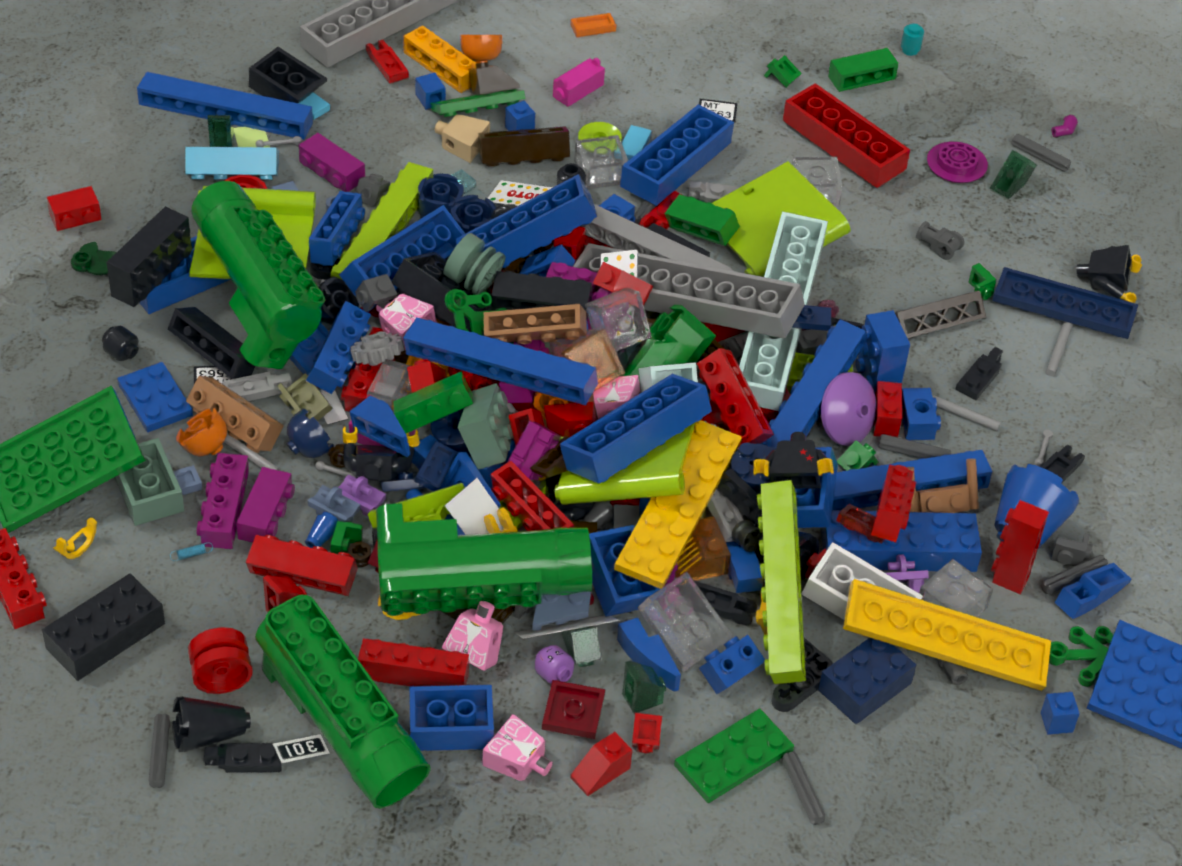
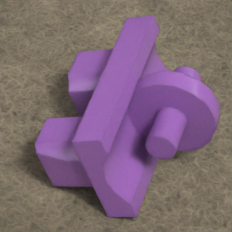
[338,474,386,517]
[885,554,929,594]

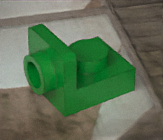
[764,55,802,87]
[330,521,363,554]

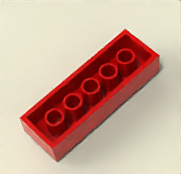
[783,83,910,188]

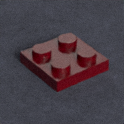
[542,680,606,739]

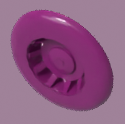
[927,141,988,183]

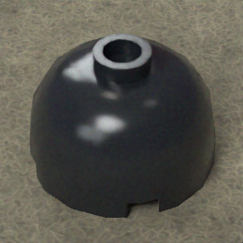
[318,277,361,325]

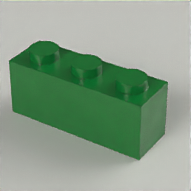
[828,48,899,92]
[665,194,740,246]
[393,371,473,433]

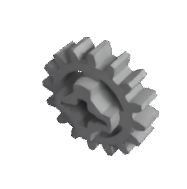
[351,332,404,366]

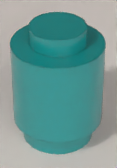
[901,23,924,56]

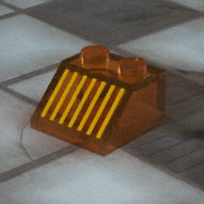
[675,516,731,584]

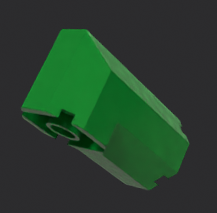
[621,304,716,382]

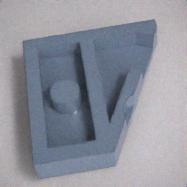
[533,592,591,631]

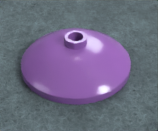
[821,372,876,446]

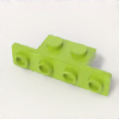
[368,483,465,528]

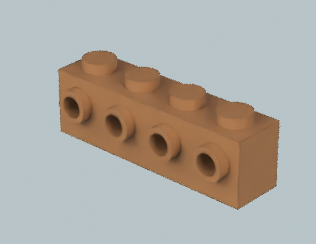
[484,304,587,344]
[186,376,284,453]

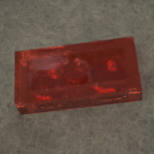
[836,504,886,544]

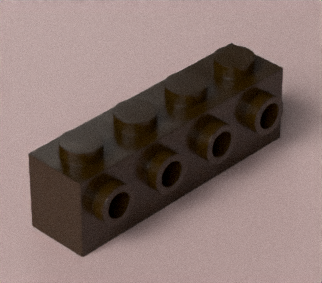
[478,126,570,167]

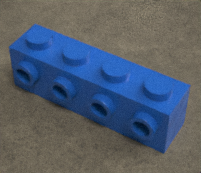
[309,191,365,266]
[306,301,371,394]

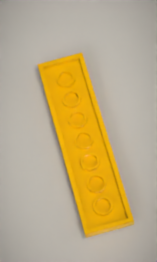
[614,420,742,589]
[843,579,1051,691]

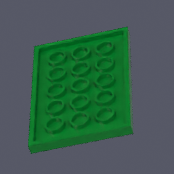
[0,385,146,533]

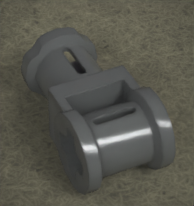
[916,221,965,260]

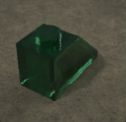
[207,115,234,147]
[990,150,1037,199]
[561,626,601,667]
[622,660,666,714]

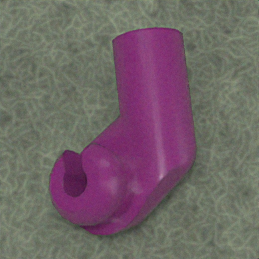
[1051,115,1078,137]

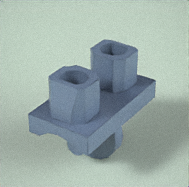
[308,485,360,522]

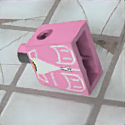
[376,294,437,350]
[593,375,641,420]
[442,601,503,671]
[482,714,552,781]

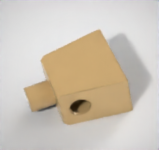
[435,114,490,163]

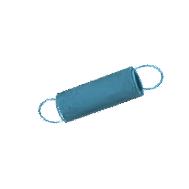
[170,542,213,561]

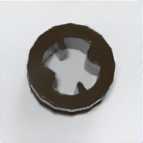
[348,541,371,567]

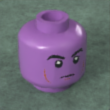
[535,645,574,685]

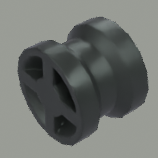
[731,520,763,552]

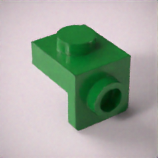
[968,263,997,302]
[837,440,879,471]

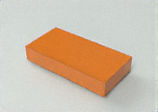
[570,13,616,37]

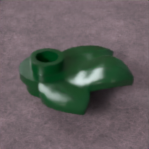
[71,242,116,275]

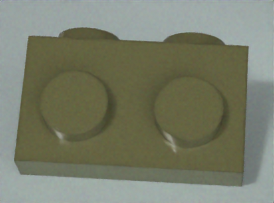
[277,373,333,421]

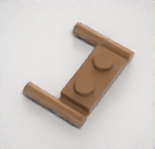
[907,458,979,513]

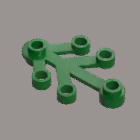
[445,289,514,344]
[1049,626,1113,687]

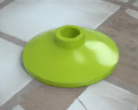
[578,122,622,153]

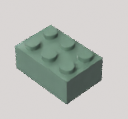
[458,383,514,470]
[115,438,184,526]

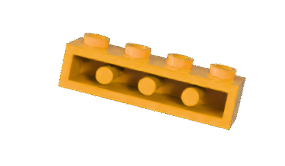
[404,25,477,93]

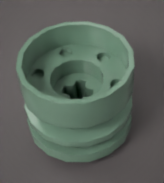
[443,233,506,295]

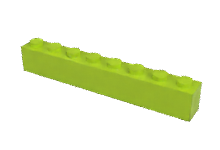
[331,162,433,280]
[757,480,806,684]

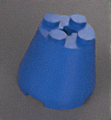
[994,464,1079,549]

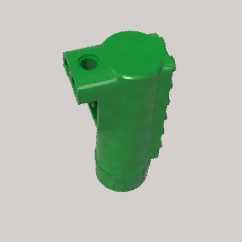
[191,181,325,369]
[376,503,592,616]
[255,595,431,809]

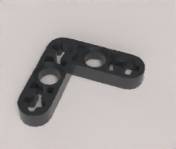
[771,638,833,712]

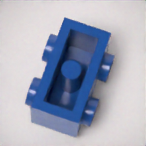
[699,635,765,694]

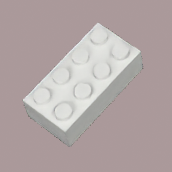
[802,542,923,620]

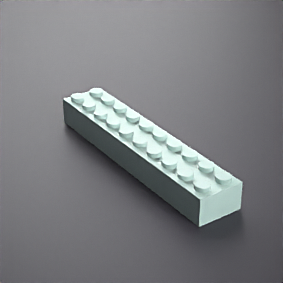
[739,212,828,411]

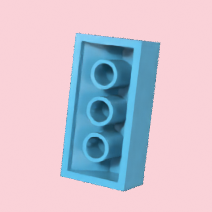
[185,147,279,180]

